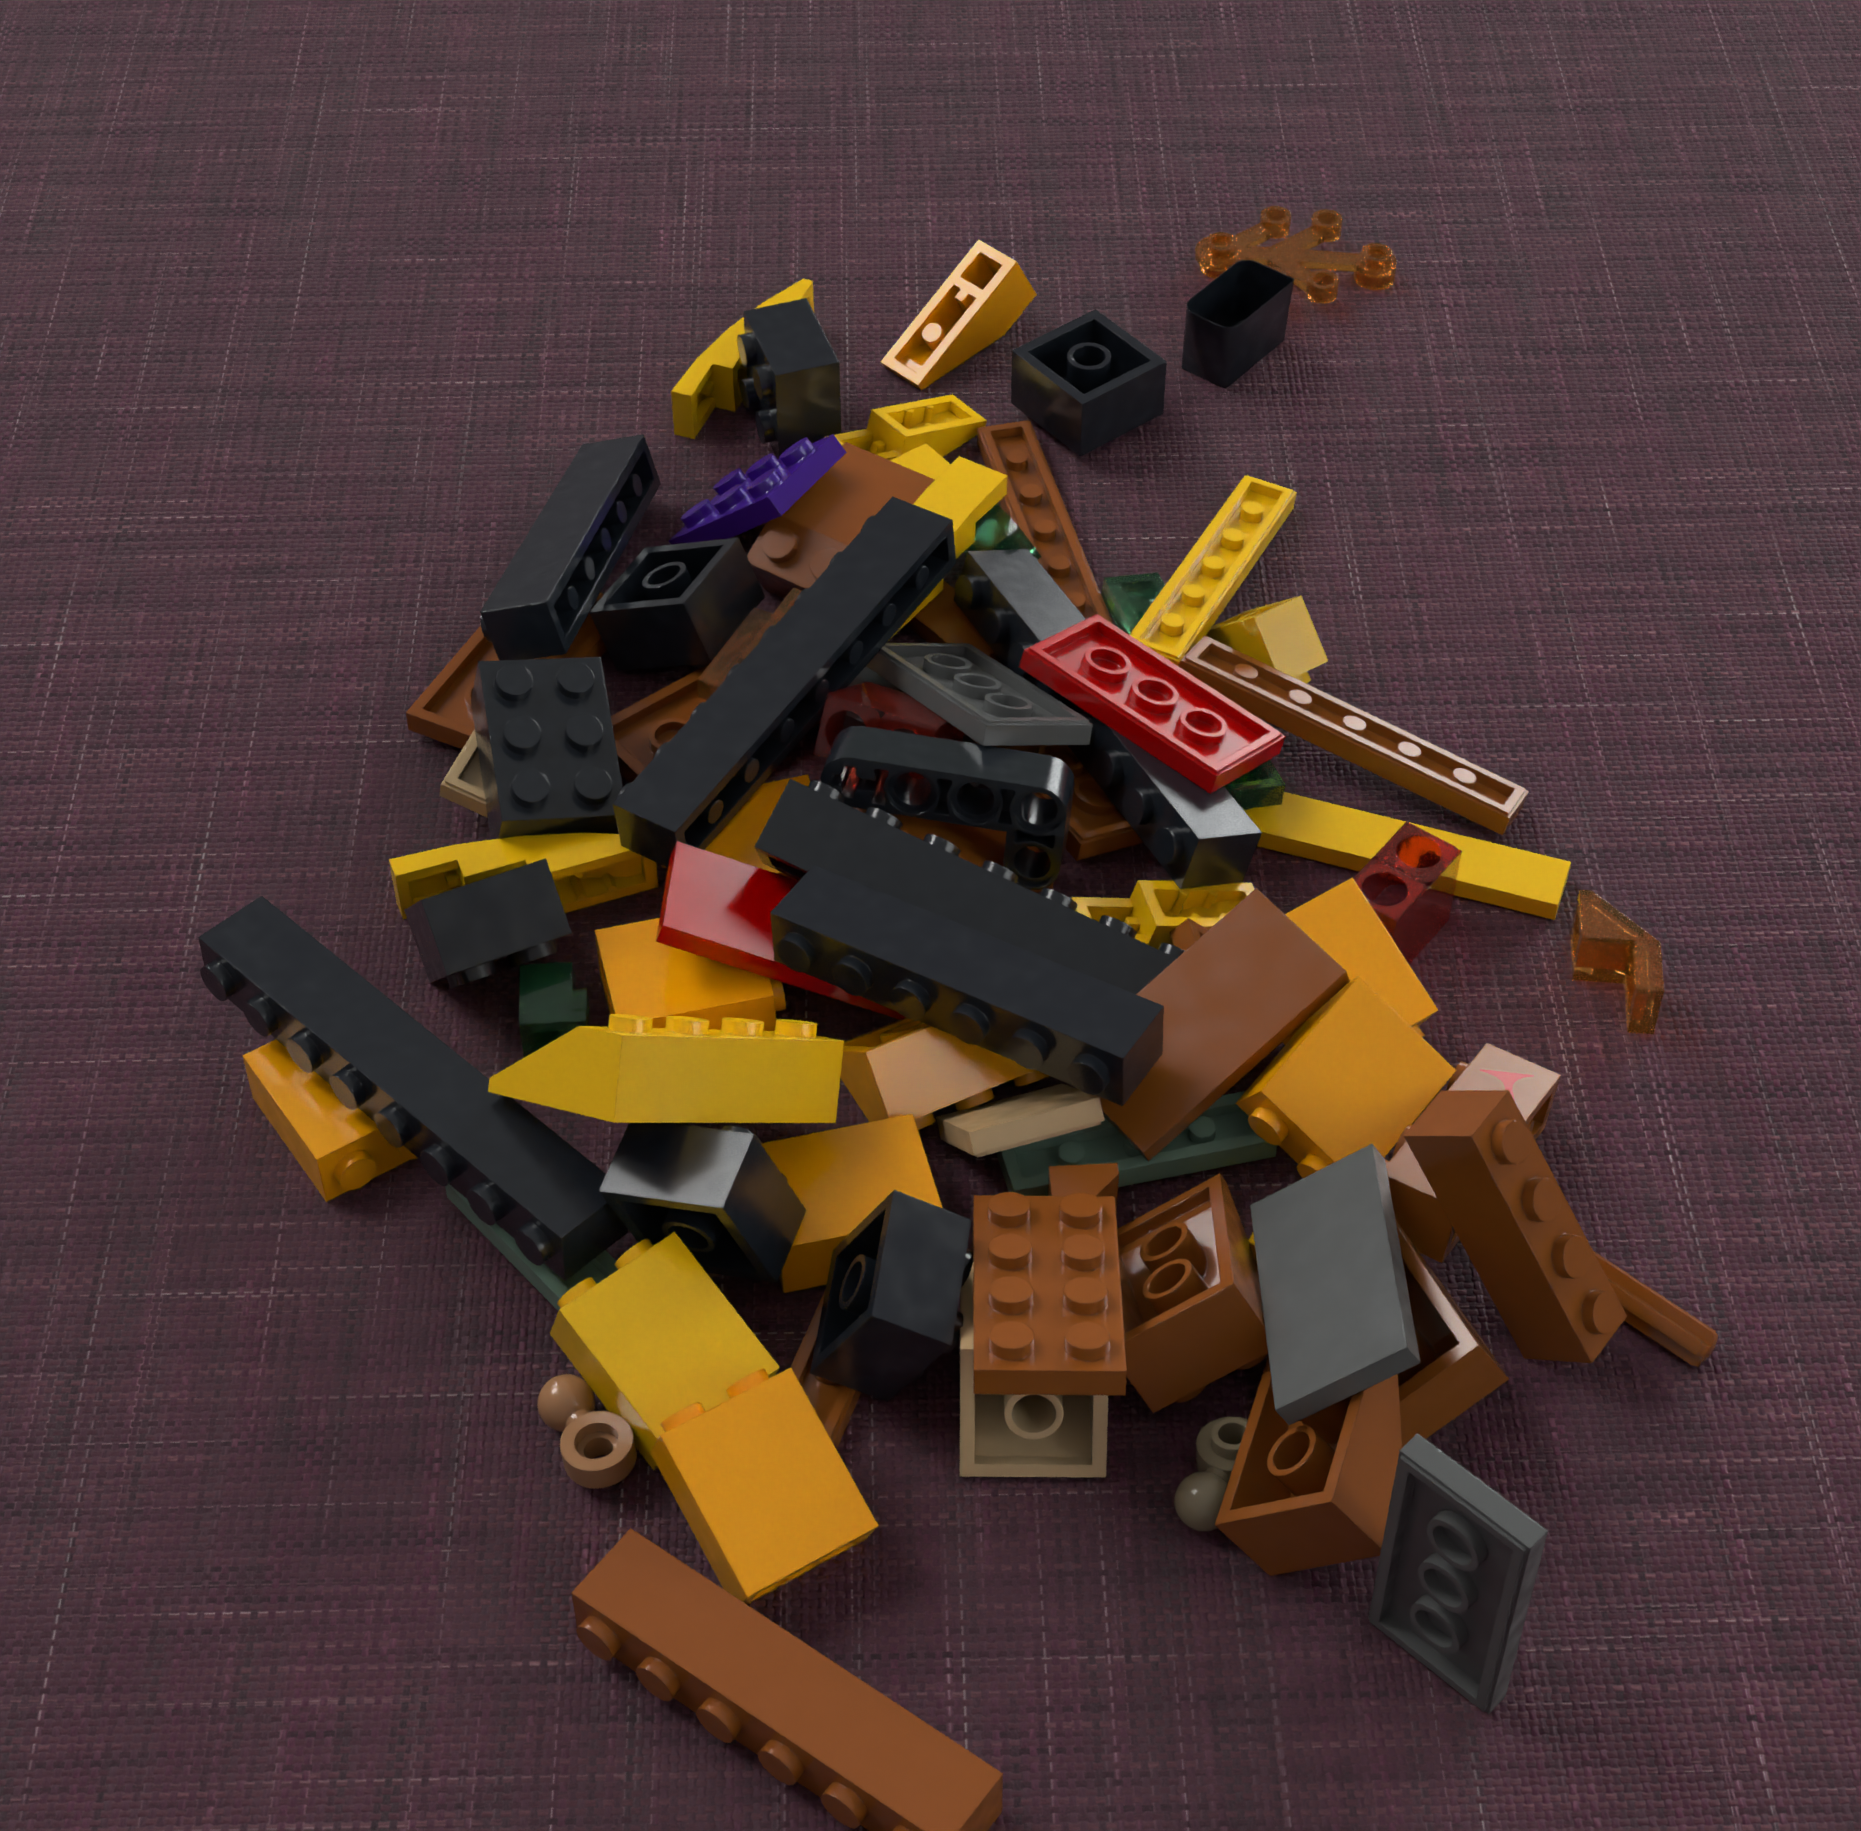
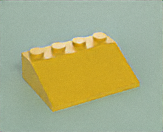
[488,1014,844,1123]

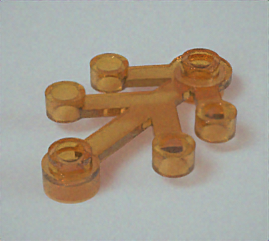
[1195,206,1397,304]

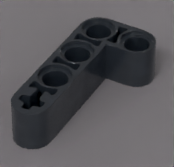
[820,726,1075,890]

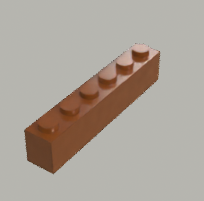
[571,1528,1003,1831]

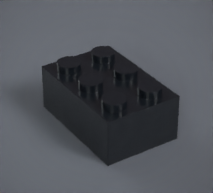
[471,657,623,840]

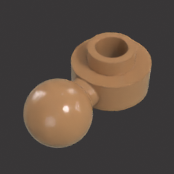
[537,1374,637,1489]

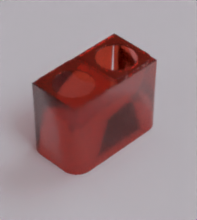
[814,682,964,779]
[1353,822,1462,964]

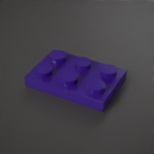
[669,434,847,545]

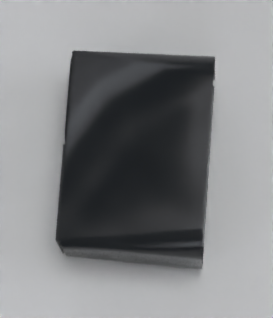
[1182,260,1294,389]

